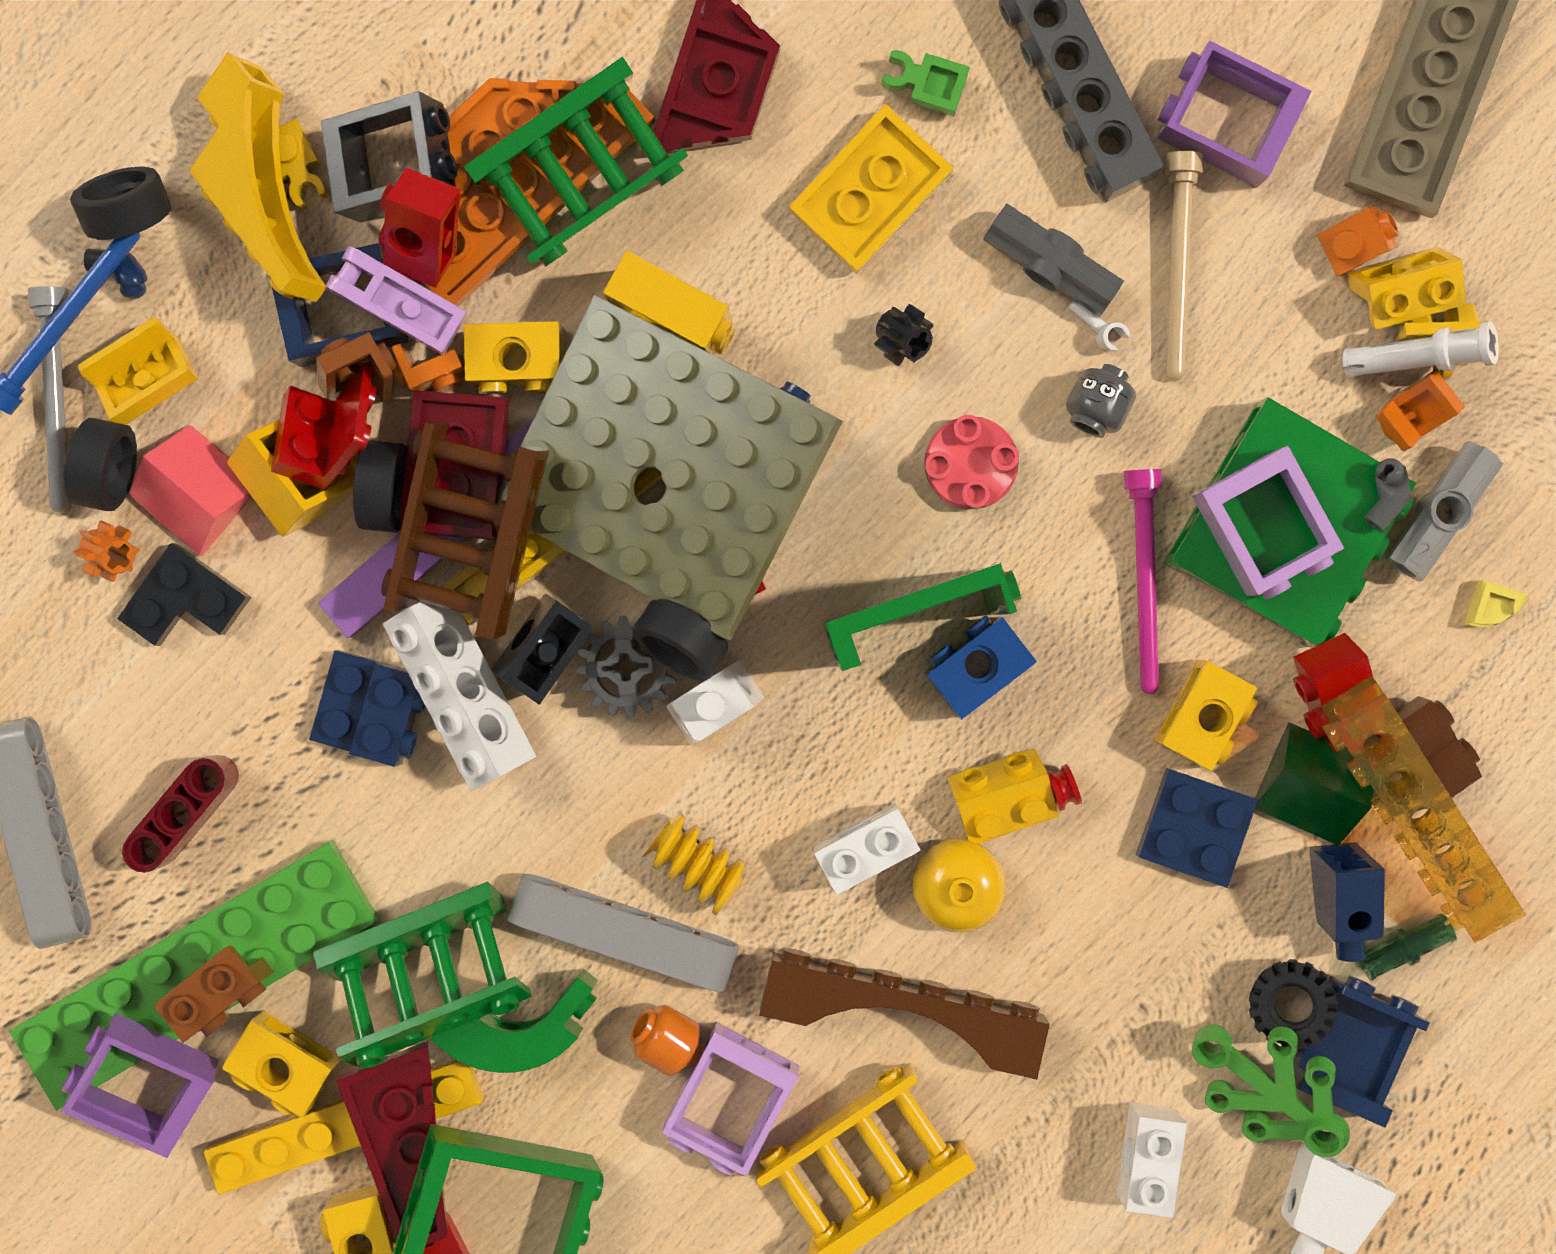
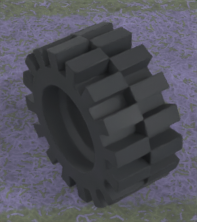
[1249,959,1338,1050]

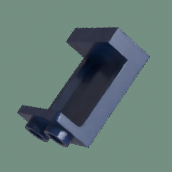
[1294,975,1430,1128]

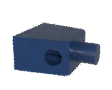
[1309,842,1385,962]

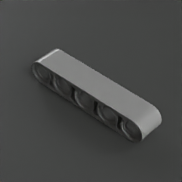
[0,716,91,949]
[508,874,740,992]

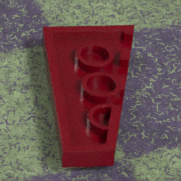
[336,1041,448,1245]

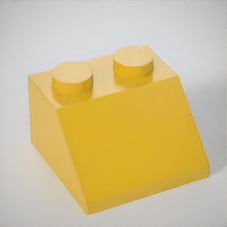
[226,420,358,537]

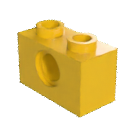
[464,321,565,394]
[1153,660,1258,771]
[222,1010,342,1118]
[320,1185,396,1254]

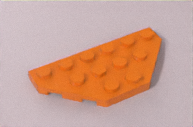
[425,78,655,307]

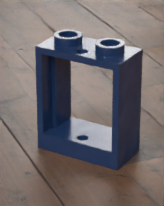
[270,243,409,367]

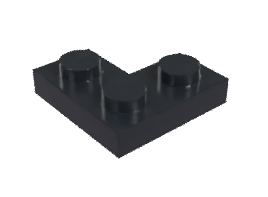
[117,543,252,646]

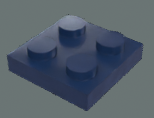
[1135,768,1258,888]

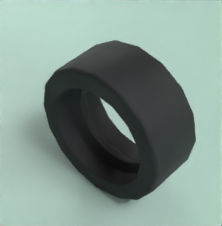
[70,166,172,240]
[64,418,137,511]
[353,441,407,533]
[632,599,728,681]

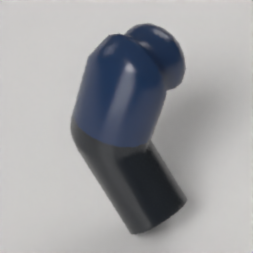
[84,248,148,299]

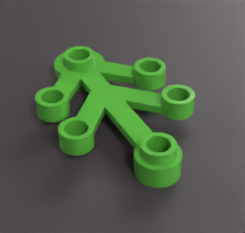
[1192,1024,1350,1157]

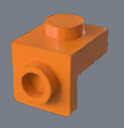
[1317,206,1399,277]
[392,343,465,392]
[1376,369,1465,452]

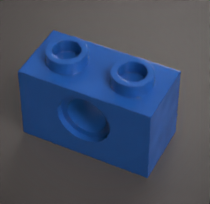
[924,615,1037,720]

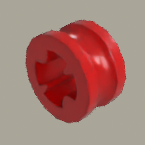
[1047,764,1082,811]

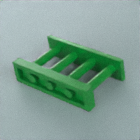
[464,56,688,267]
[313,881,532,1069]

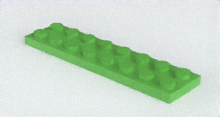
[9,840,380,1111]

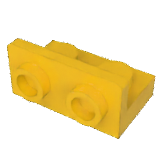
[1347,247,1466,329]

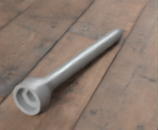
[28,286,70,513]

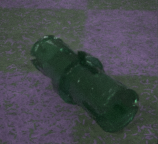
[1358,913,1457,981]

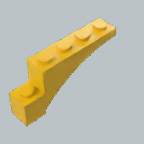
[189,52,326,302]

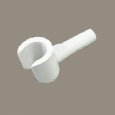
[1068,301,1130,352]

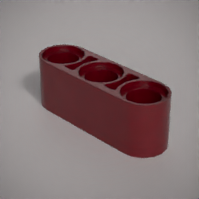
[122,755,239,873]

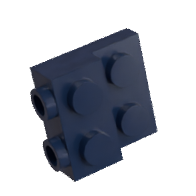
[309,650,426,767]

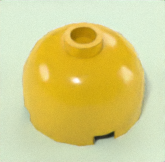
[912,838,1005,932]

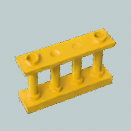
[756,1063,977,1254]

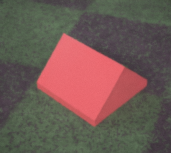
[129,425,252,556]

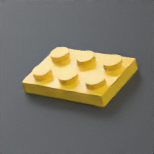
[789,104,954,274]

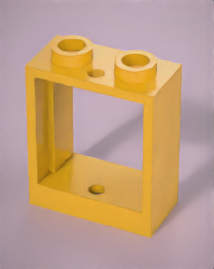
[603,250,735,355]

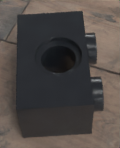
[491,593,594,705]

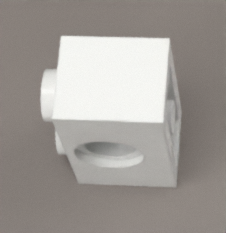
[814,803,921,895]
[1116,1102,1187,1218]

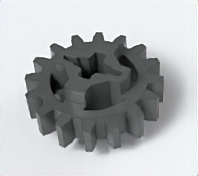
[575,616,677,718]

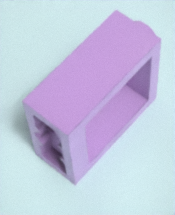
[1192,446,1344,600]
[662,1022,799,1177]

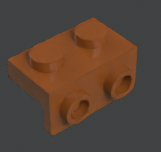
[317,332,396,403]
[155,945,274,1043]

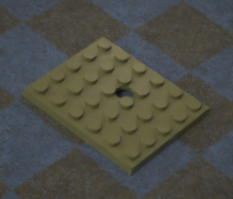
[498,295,843,640]

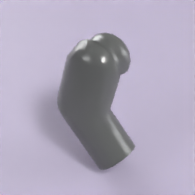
[1363,458,1411,533]

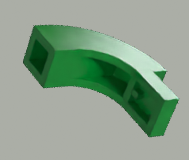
[431,969,598,1073]

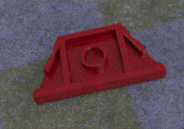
[653,0,780,153]

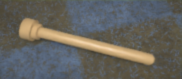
[1165,151,1204,381]

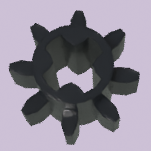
[874,304,934,366]

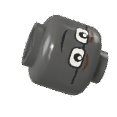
[1066,364,1136,438]

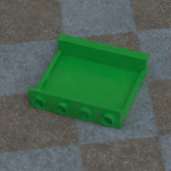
[1163,397,1417,648]
[823,563,1021,671]

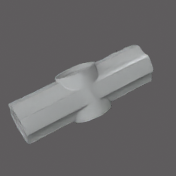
[1385,441,1503,581]

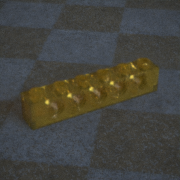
[1321,676,1526,943]

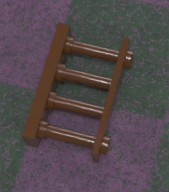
[381,421,549,640]

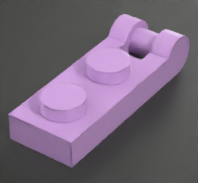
[325,246,467,356]

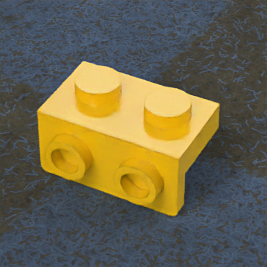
[78,317,199,425]
[948,749,1059,844]

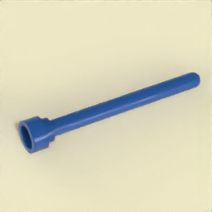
[0,232,140,415]

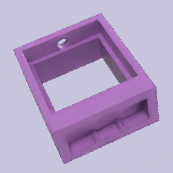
[1157,40,1312,188]
[61,1013,219,1158]

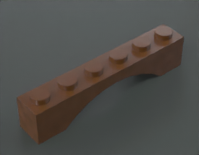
[759,948,1050,1080]

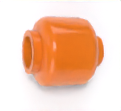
[630,1005,703,1076]

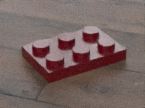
[399,390,510,540]

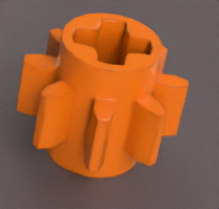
[74,521,140,582]

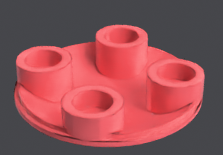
[925,415,1019,509]

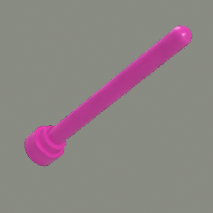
[1124,469,1162,694]

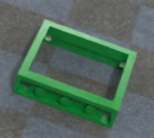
[392,1124,604,1254]

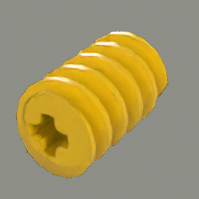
[641,813,745,916]

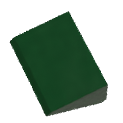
[1255,722,1376,846]

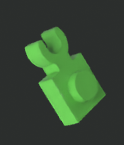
[881,50,970,117]

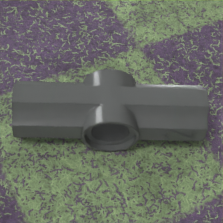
[983,203,1124,317]

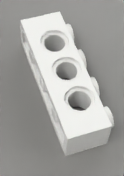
[383,602,537,791]

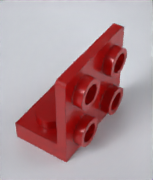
[271,364,376,490]

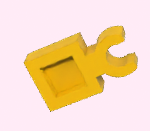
[279,118,329,210]

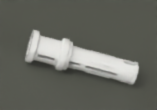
[1342,321,1499,378]

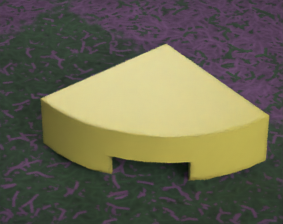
[1464,580,1528,627]

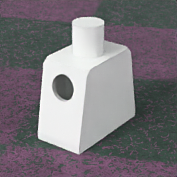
[666,659,765,745]
[1281,1142,1396,1254]

